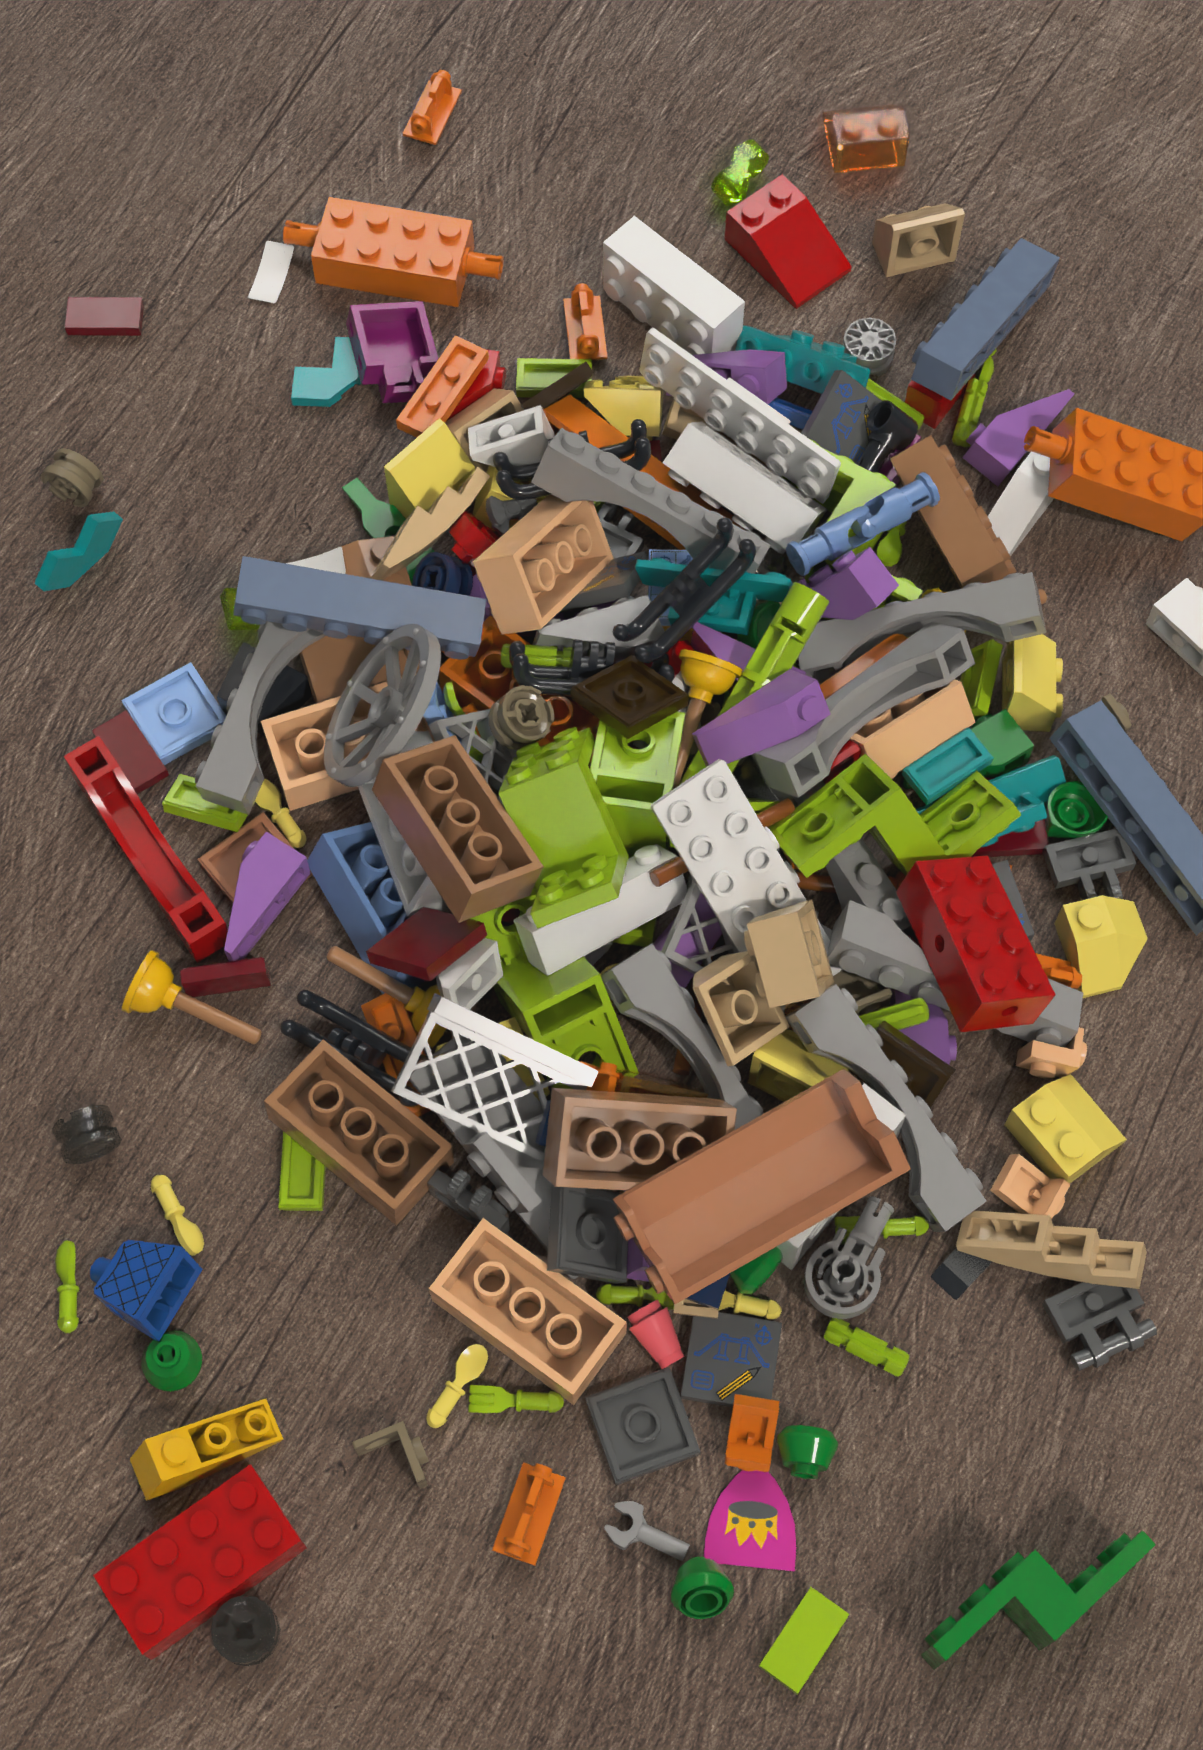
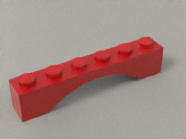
[63,736,228,963]

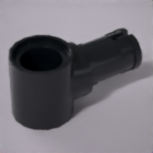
[856,400,918,473]

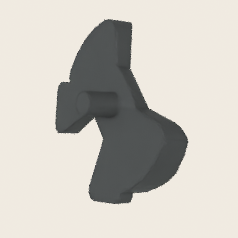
[486,496,538,536]

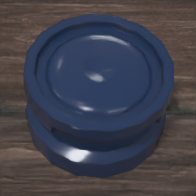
[413,552,473,596]

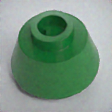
[730,1247,783,1295]
[141,1330,202,1392]
[776,1425,839,1479]
[671,1557,734,1619]

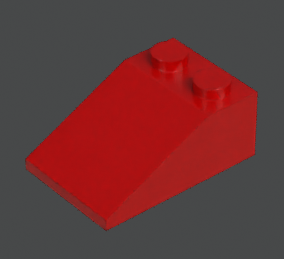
[725,174,852,309]

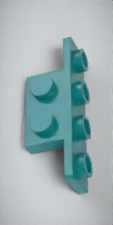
[735,325,870,394]
[635,558,793,635]
[916,755,1066,847]

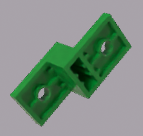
[921,1530,1156,1670]

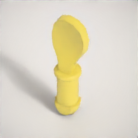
[255,779,306,848]
[151,1175,204,1256]
[719,1290,782,1320]
[426,1343,488,1428]

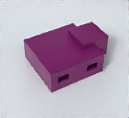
[346,301,439,403]

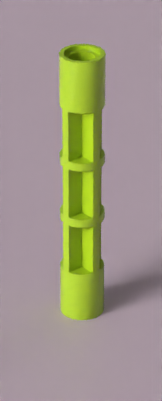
[678,582,830,786]

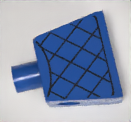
[90,1240,203,1341]

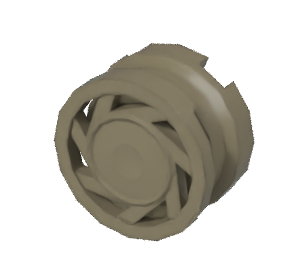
[41,448,104,507]
[488,685,554,750]

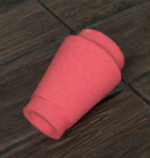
[627,1299,685,1370]

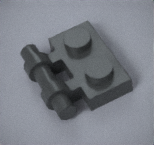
[1042,1282,1157,1371]

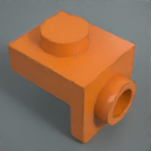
[724,1394,780,1472]

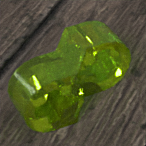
[711,139,769,206]

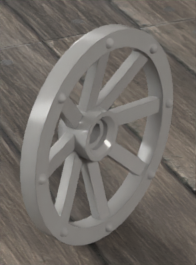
[324,624,441,787]

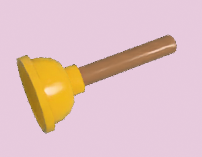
[674,649,743,787]
[327,946,446,1048]
[122,950,262,1045]

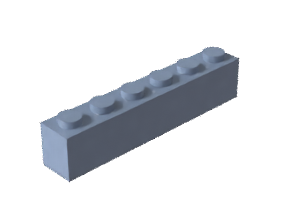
[911,238,1060,400]
[234,556,487,659]
[1049,700,1203,935]

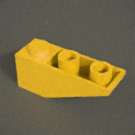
[130,1398,283,1501]

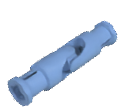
[786,472,940,576]

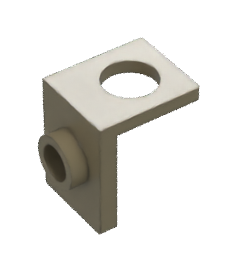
[831,970,892,1016]
[352,1421,429,1489]

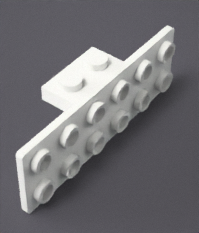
[639,327,841,504]
[651,759,843,1010]

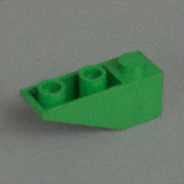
[902,709,1034,789]

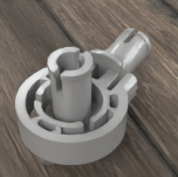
[804,1196,894,1319]

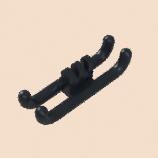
[493,419,651,500]
[613,517,756,663]
[509,639,675,696]
[280,990,427,1107]

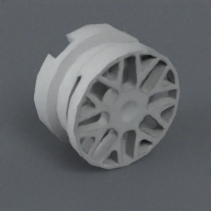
[843,317,896,377]

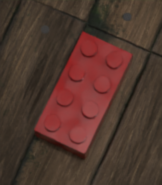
[896,855,1056,1032]
[93,1464,307,1660]

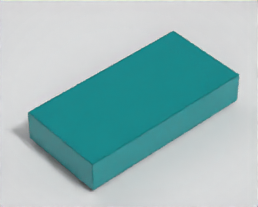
[902,727,994,806]

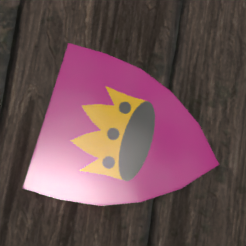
[704,1470,796,1571]

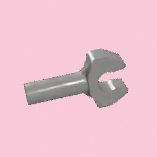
[604,1501,690,1562]

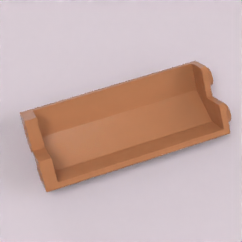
[613,1069,911,1304]

